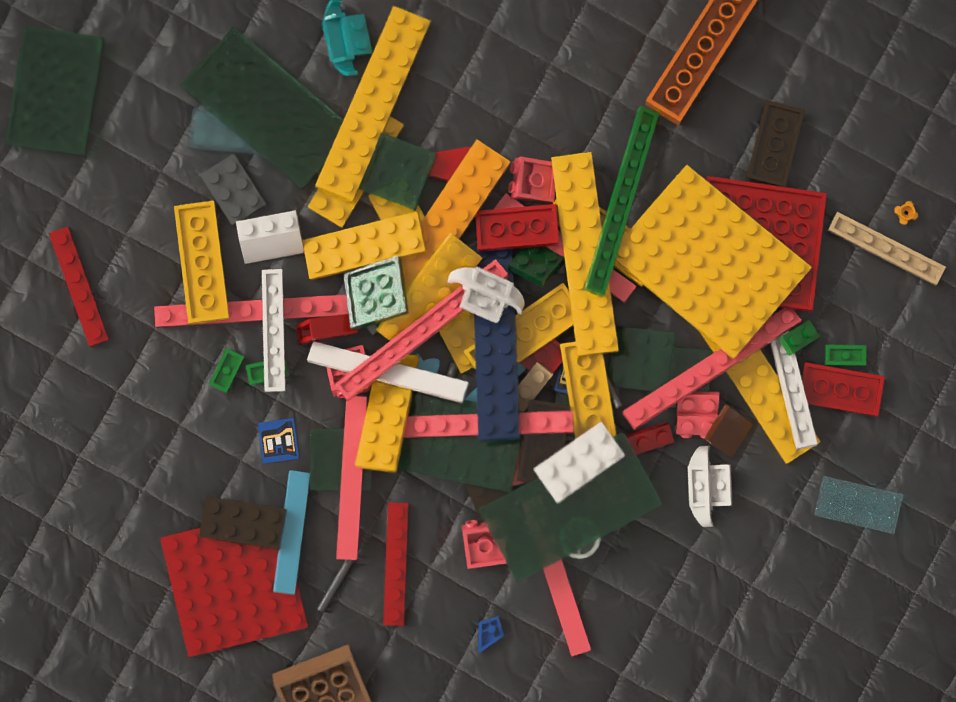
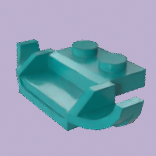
[322,0,372,76]

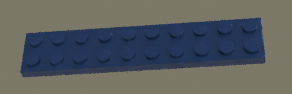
[472,245,520,442]

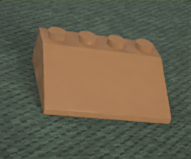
[272,644,371,702]

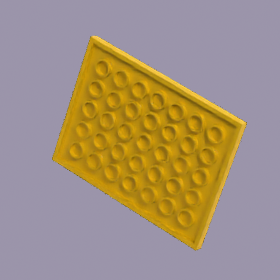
[615,165,812,360]

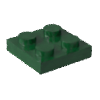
[508,246,564,287]

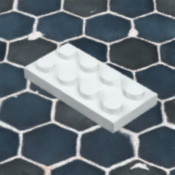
[534,422,625,503]

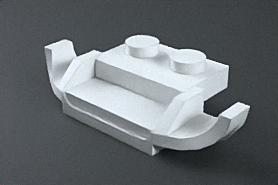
[447,267,525,324]
[688,445,733,527]

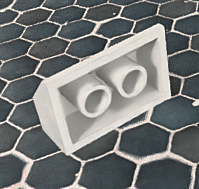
[236,210,304,264]

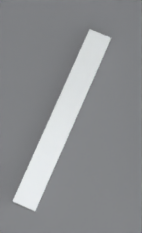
[307,341,469,403]

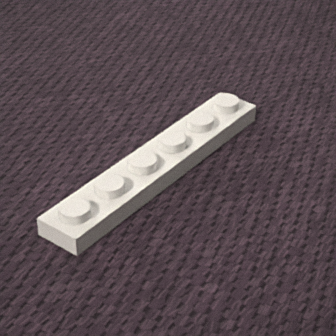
[262,269,286,392]
[770,331,817,450]

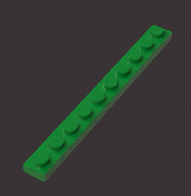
[584,106,659,297]

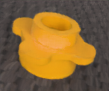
[894,201,918,225]

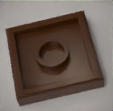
[704,404,753,459]

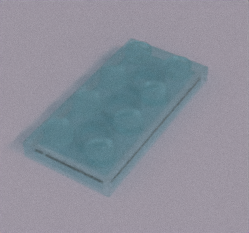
[188,108,273,156]
[814,476,903,534]

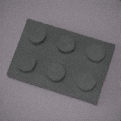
[200,154,266,226]

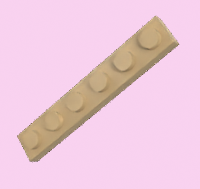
[827,212,946,286]

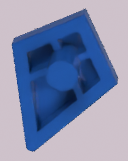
[478,616,504,653]

